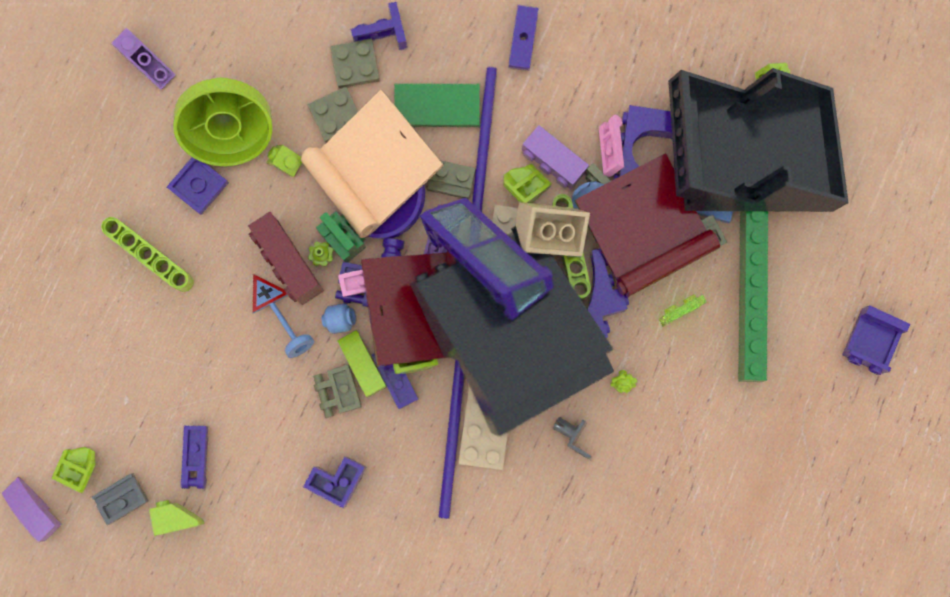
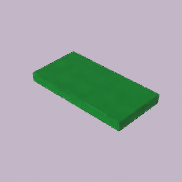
[394,84,479,127]

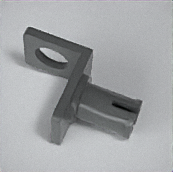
[553,417,592,461]

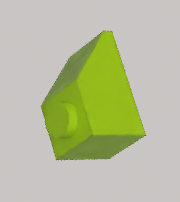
[149,500,204,536]

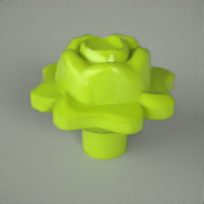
[308,241,334,266]
[610,370,637,393]

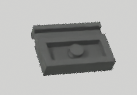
[92,473,149,525]

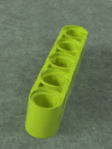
[552,194,591,300]
[101,217,194,292]

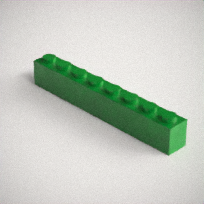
[738,211,768,383]

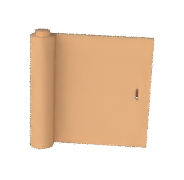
[301,90,444,238]

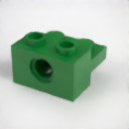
[316,211,366,263]

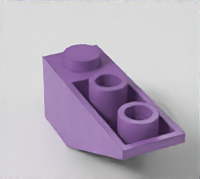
[111,28,175,90]

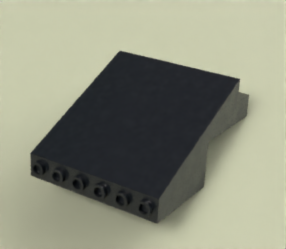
[668,68,849,212]
[410,226,614,437]

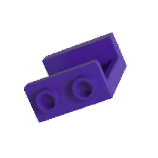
[842,305,910,375]

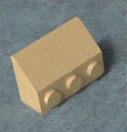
[515,202,590,257]

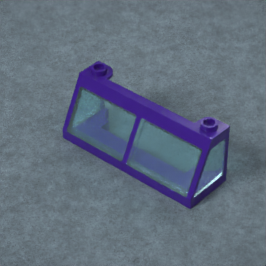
[419,198,554,321]

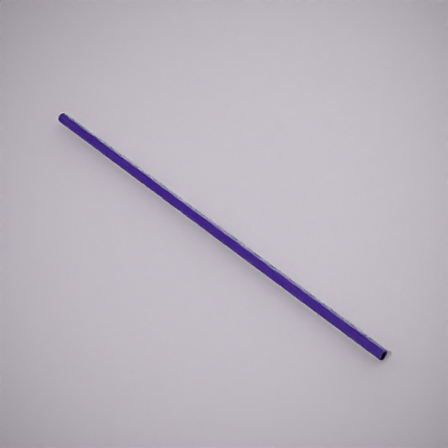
[438,67,497,519]

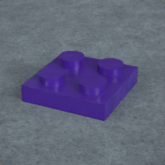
[167,157,229,215]

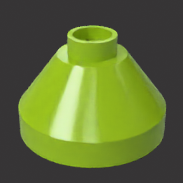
[173,77,272,166]

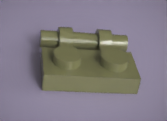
[313,365,362,418]

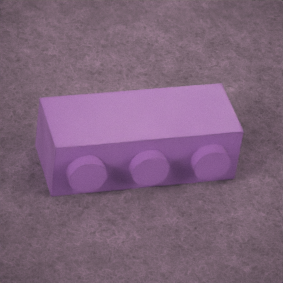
[522,125,589,189]

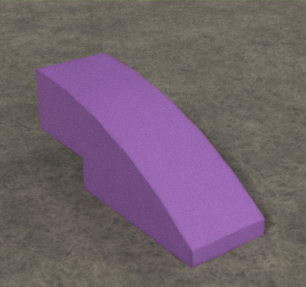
[2,477,62,542]

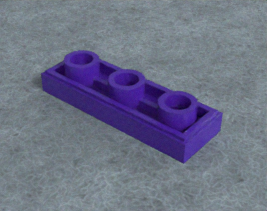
[508,5,539,71]

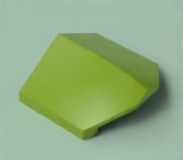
[503,164,552,203]
[51,447,96,493]

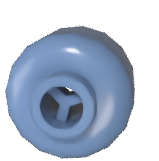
[321,303,356,334]

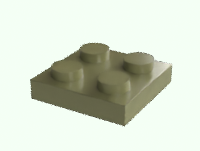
[330,39,380,89]
[308,87,358,143]

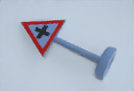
[252,274,314,358]

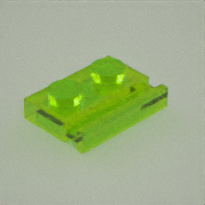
[659,294,707,326]

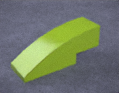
[337,330,387,397]

